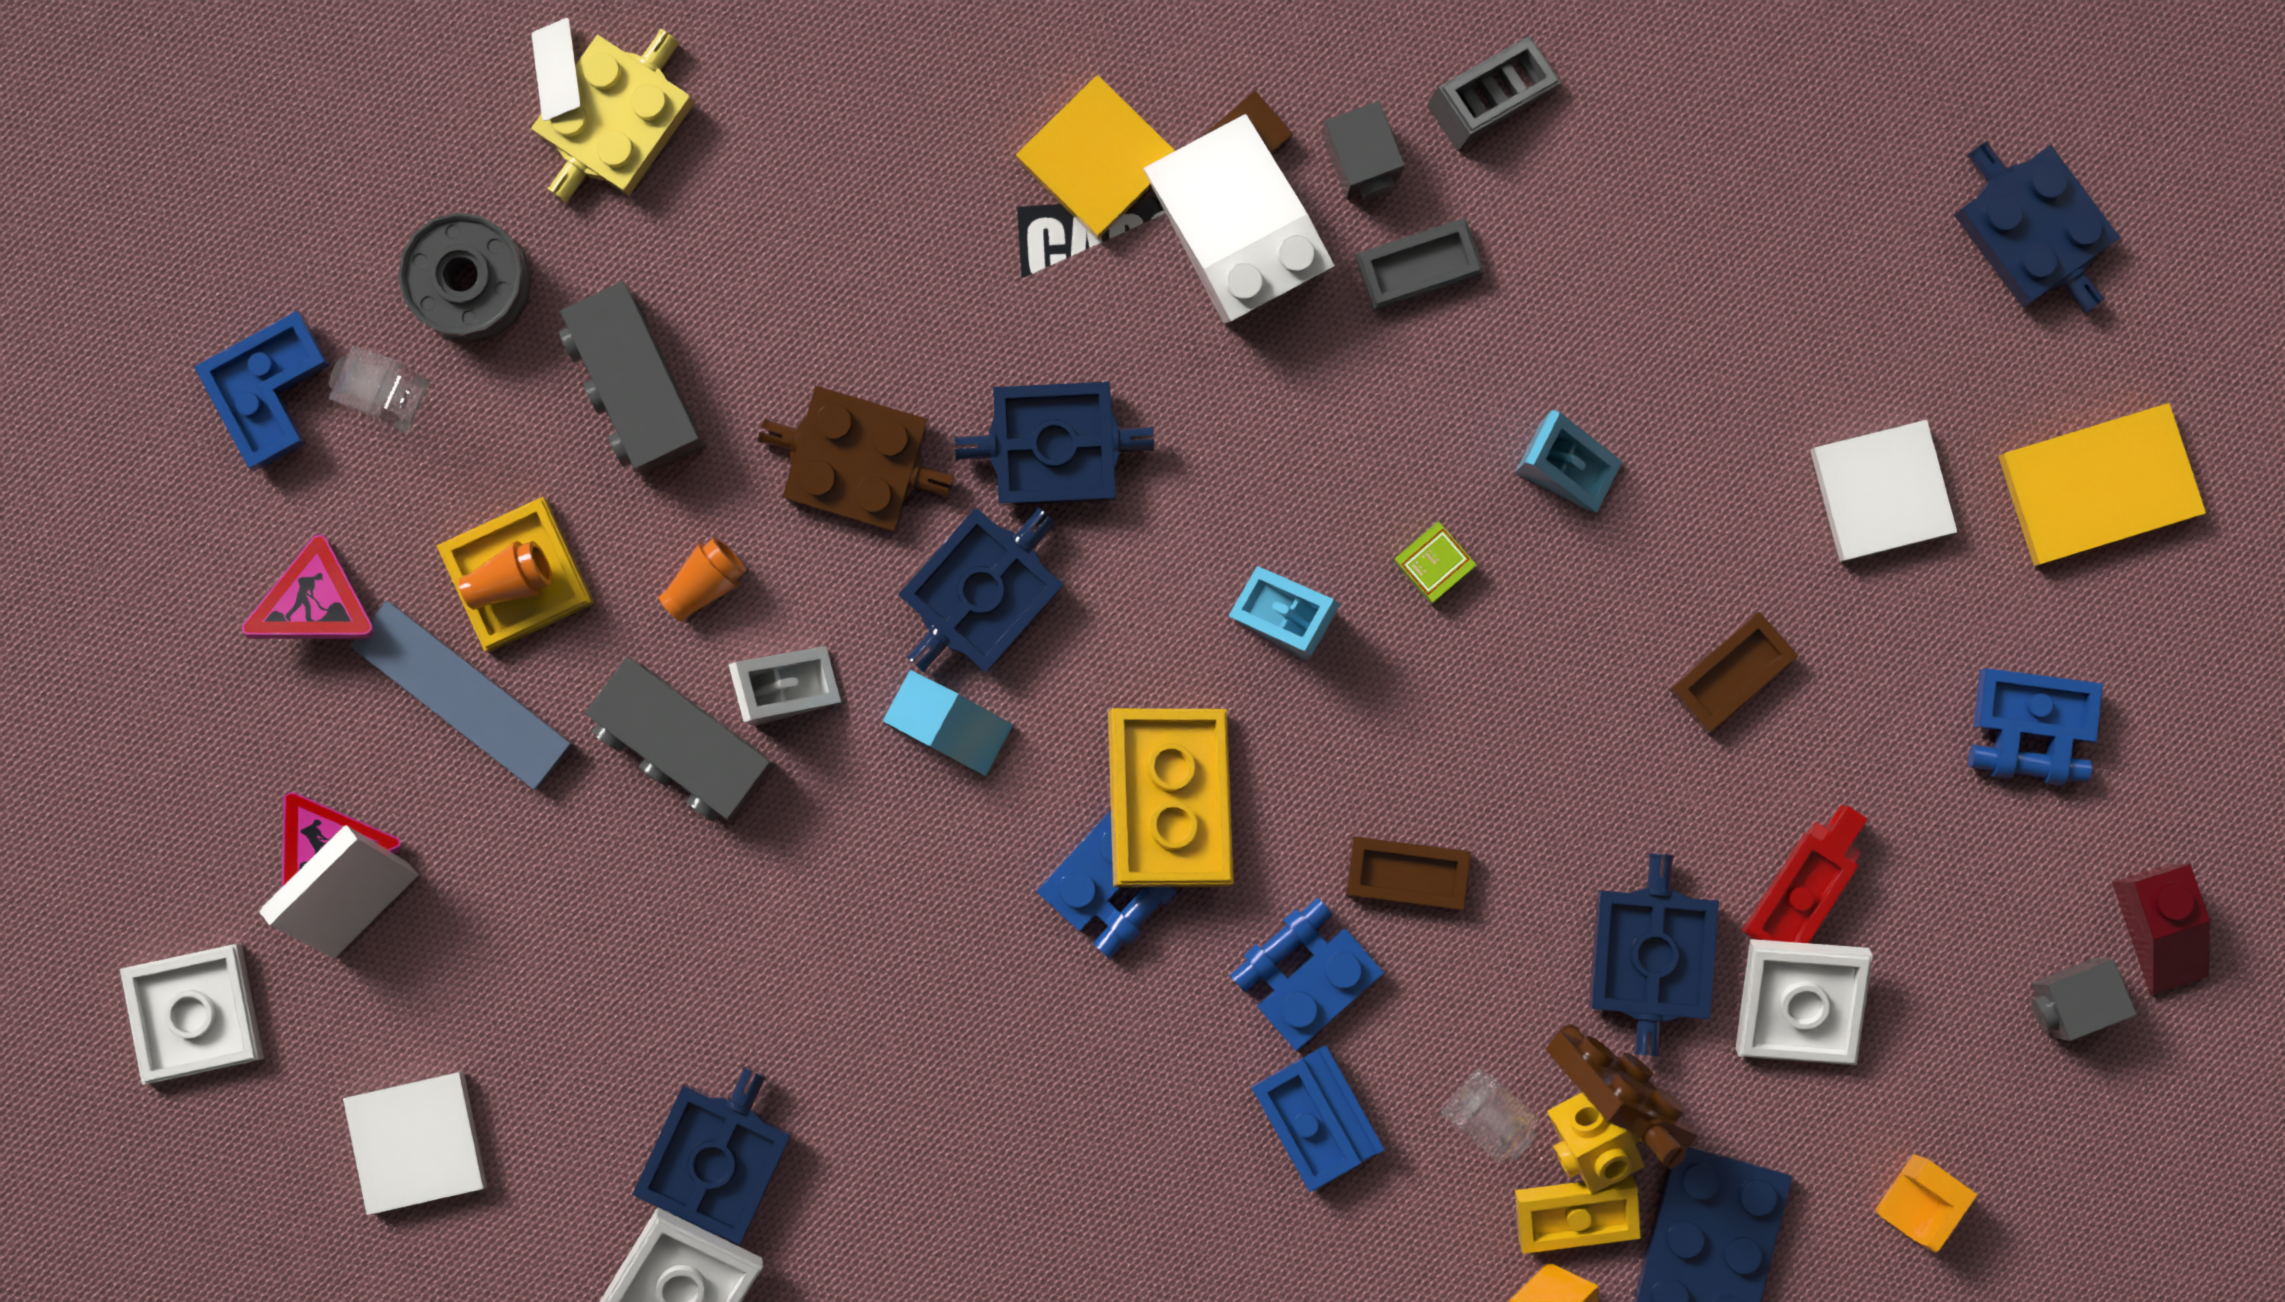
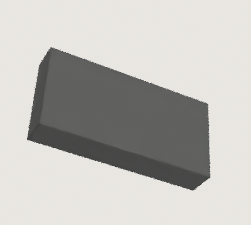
[1354,218,1484,312]

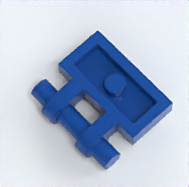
[1968,668,2103,786]
[1036,810,1178,959]
[1229,897,1384,1051]

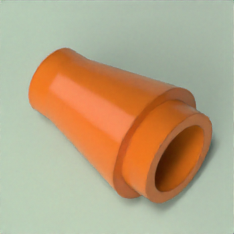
[658,537,746,622]
[459,541,553,610]

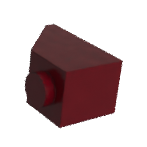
[2112,864,2210,995]

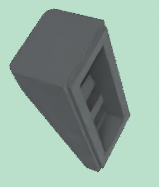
[1428,36,1561,149]

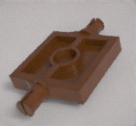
[758,385,955,531]
[1545,1024,1698,1168]

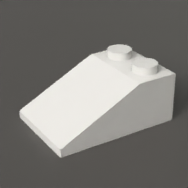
[1143,114,1335,324]

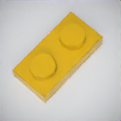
[1515,1175,1641,1254]

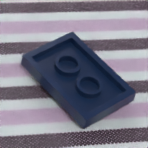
[1632,1146,1793,1302]

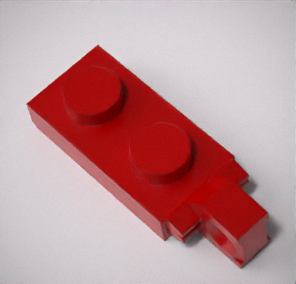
[1741,805,1868,943]

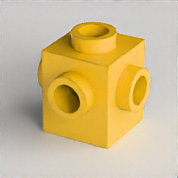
[1547,1093,1645,1194]

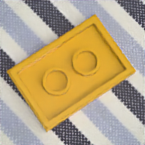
[1998,403,2206,566]
[1108,708,1234,887]

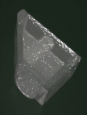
[329,345,430,434]
[1440,1068,1539,1164]

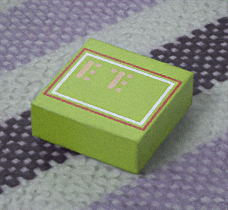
[1393,521,1477,604]

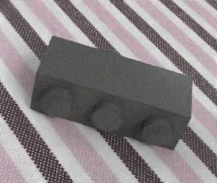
[559,280,706,476]
[584,656,776,822]

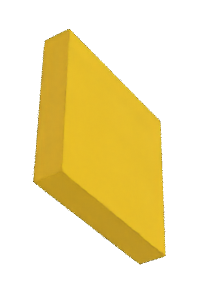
[1016,75,1175,240]
[436,497,595,653]

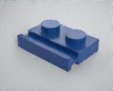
[1251,1044,1385,1192]

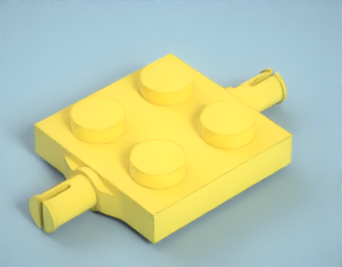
[531,29,695,204]

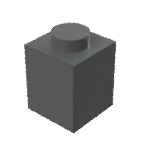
[1321,101,1405,200]
[2031,957,2137,1041]

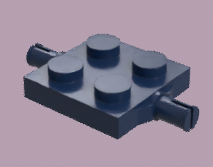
[1954,140,2120,313]
[954,382,1154,506]
[898,507,1064,673]
[1589,853,1719,1057]
[632,1066,793,1245]

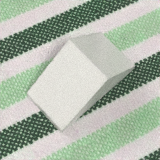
[729,646,841,726]

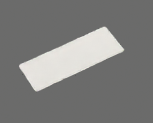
[532,18,580,121]

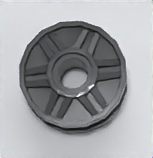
[398,213,532,342]

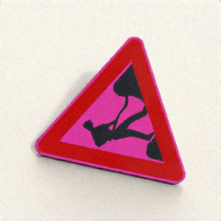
[242,535,374,639]
[281,792,401,888]

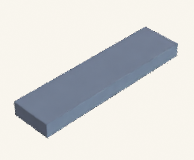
[350,600,574,790]

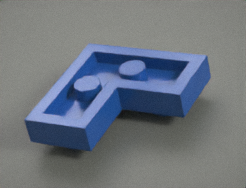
[194,311,330,471]

